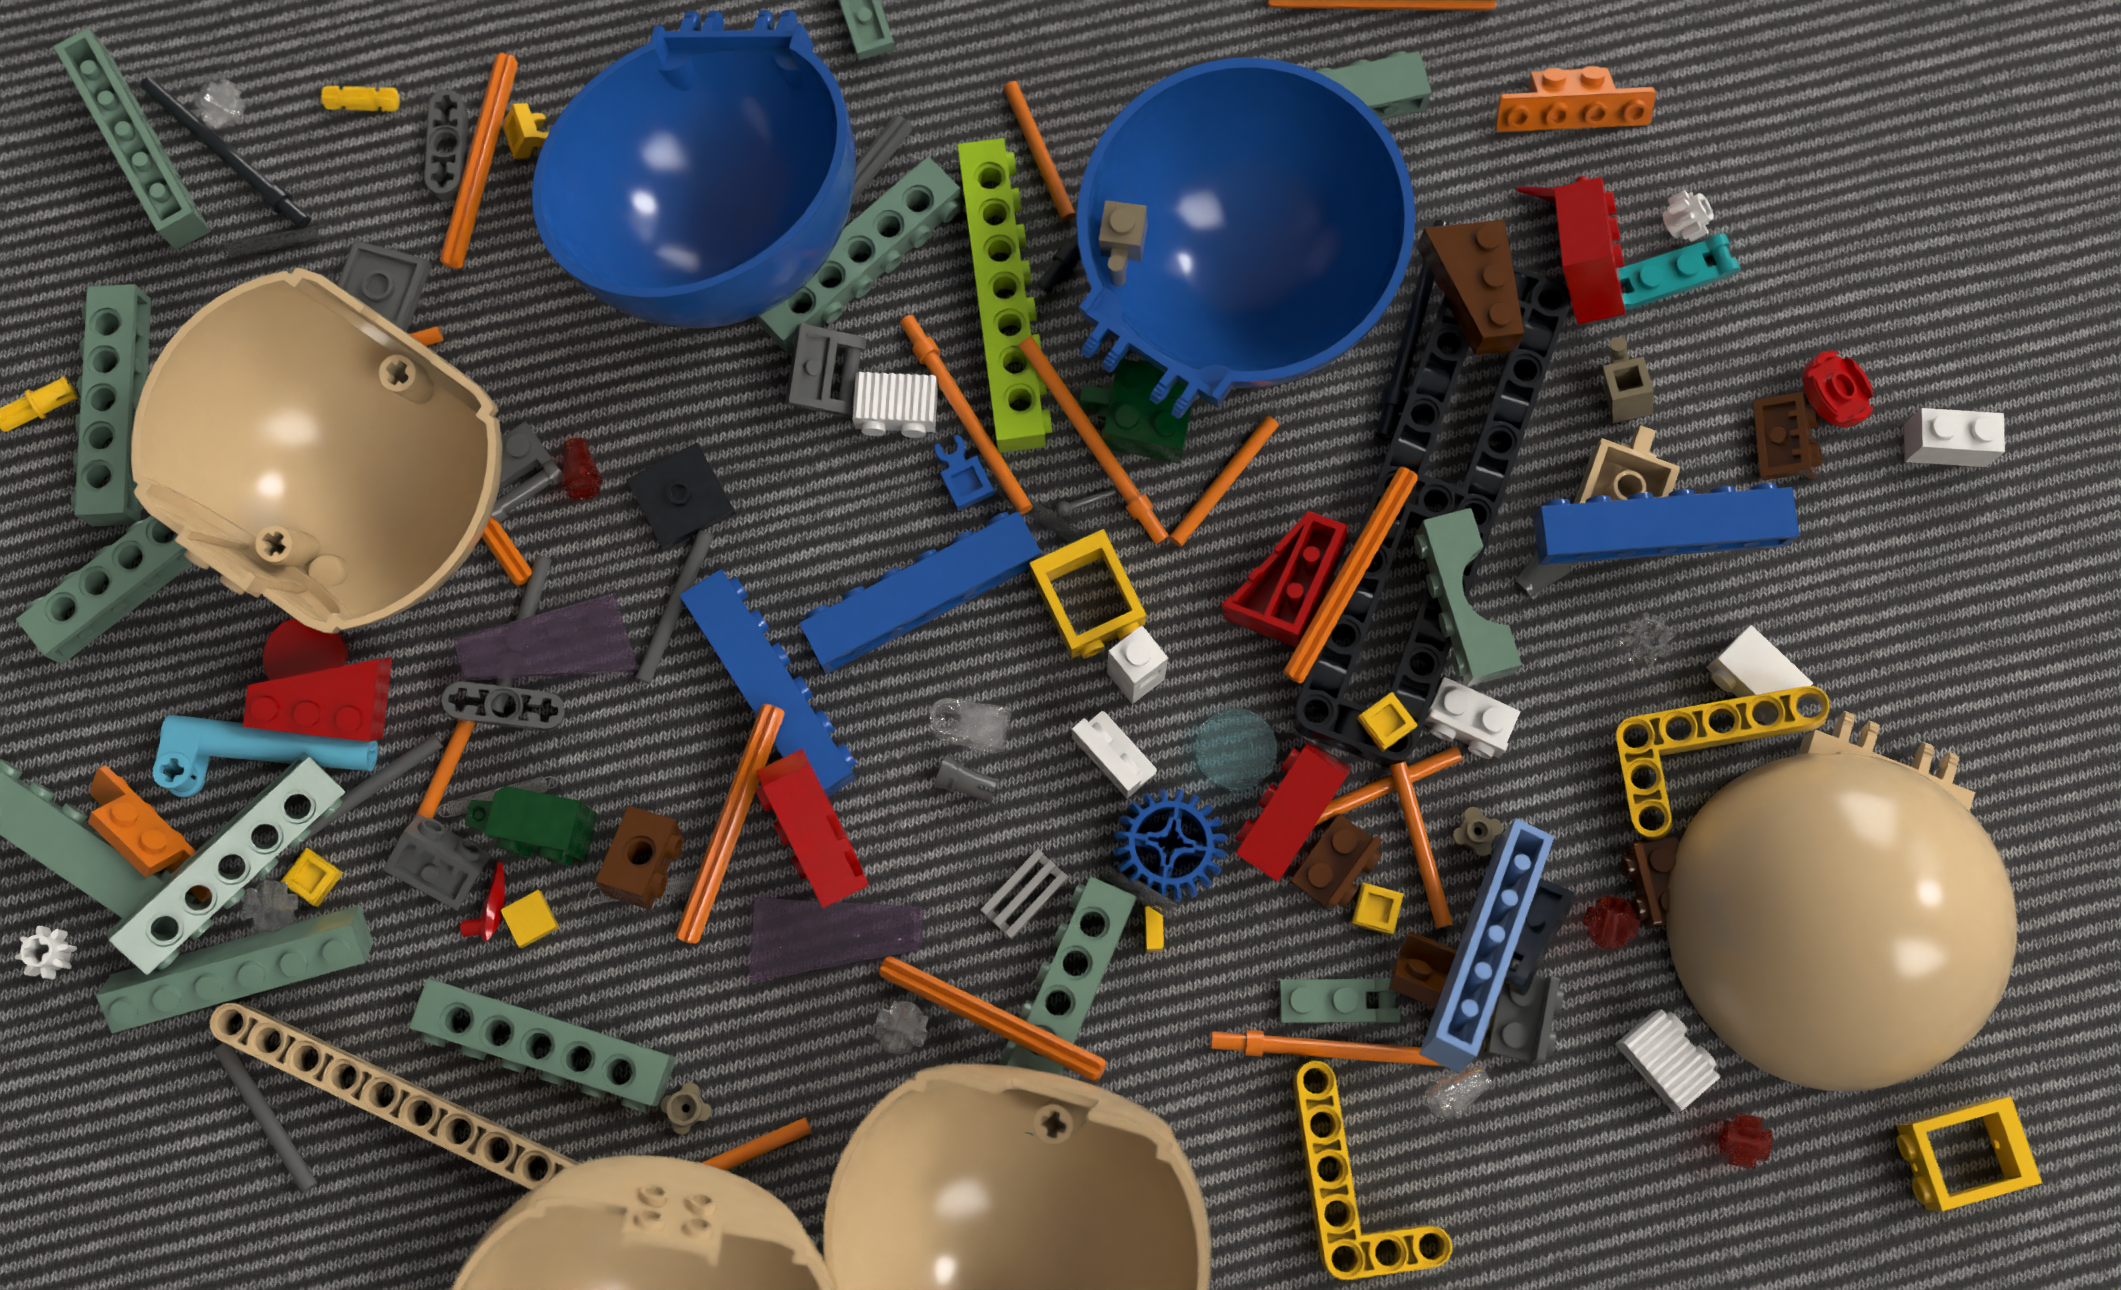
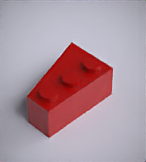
[1554,177,1626,325]
[1221,511,1348,648]
[243,657,392,742]
[1235,741,1352,882]
[755,748,869,908]

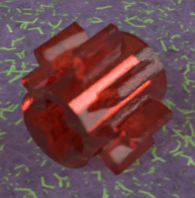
[1583,896,1640,949]
[1719,1113,1773,1169]

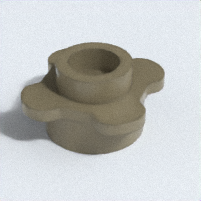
[1453,807,1503,857]
[660,1082,712,1134]

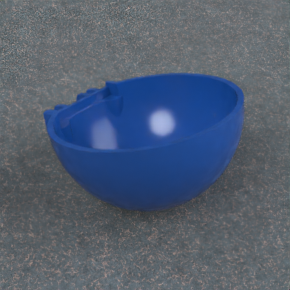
[532,10,856,329]
[1077,58,1415,419]

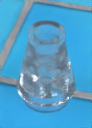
[1424,1065,1491,1121]

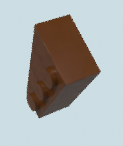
[1417,219,1524,355]

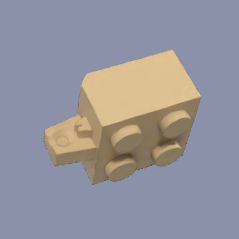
[1574,425,1680,504]

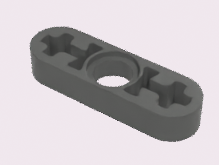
[425,89,468,201]
[442,681,565,731]

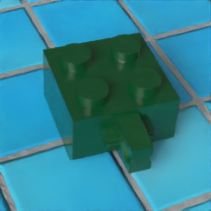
[1079,359,1193,464]
[465,786,598,867]

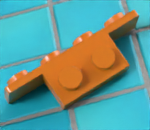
[1495,66,1656,132]
[88,765,210,901]

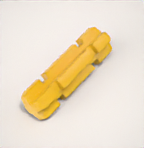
[321,86,400,111]

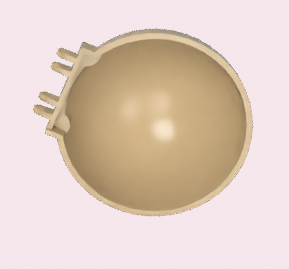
[1666,711,2017,1092]

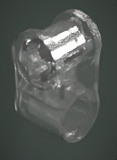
[930,698,1011,754]

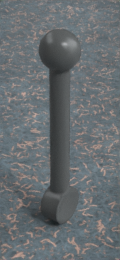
[1056,479,1136,517]

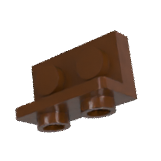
[1753,392,1823,481]
[1289,814,1383,912]
[1621,836,1678,930]
[1389,932,1457,1008]

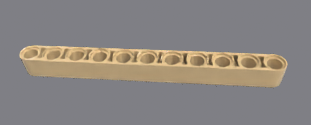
[210,1003,580,1190]

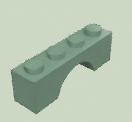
[1414,508,1522,687]

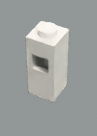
[1107,626,1168,704]

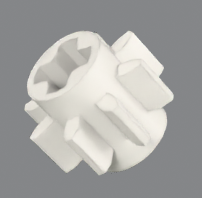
[1663,190,1714,242]
[15,926,77,980]

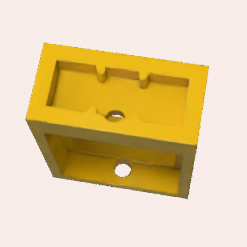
[1030,529,1146,659]
[1896,1096,2042,1211]

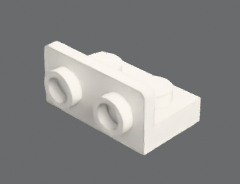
[1424,677,1521,759]
[1072,711,1157,799]

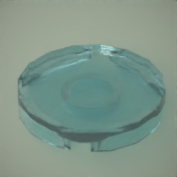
[1194,708,1277,792]

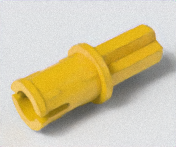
[0,376,78,432]

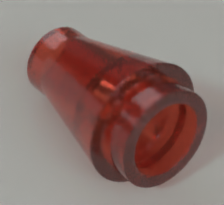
[562,438,603,501]

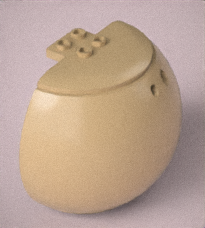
[131,268,502,633]
[823,1064,1211,1290]
[452,1155,835,1290]

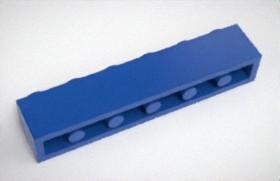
[1533,483,1800,565]
[799,511,1042,674]
[679,569,857,797]

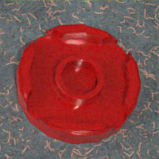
[1802,350,1873,428]
[263,618,348,681]

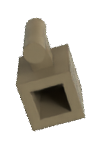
[1099,200,1148,287]
[1603,337,1653,423]

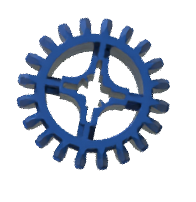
[1114,789,1227,902]

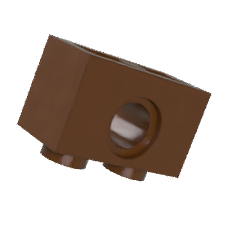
[595,805,684,910]

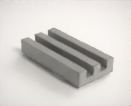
[981,849,1069,940]

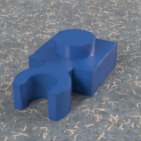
[934,435,994,512]

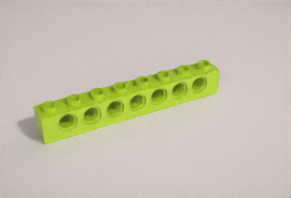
[958,138,1052,453]

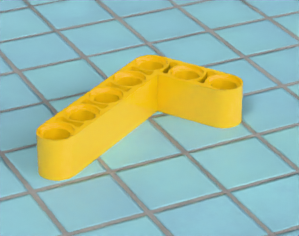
[1616,686,1830,841]
[1293,1061,1452,1280]

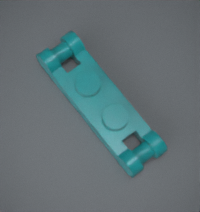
[1619,233,1741,311]

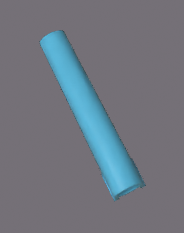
[153,715,378,798]

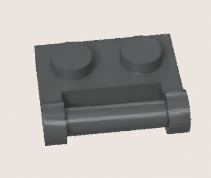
[785,323,867,418]
[492,421,566,523]

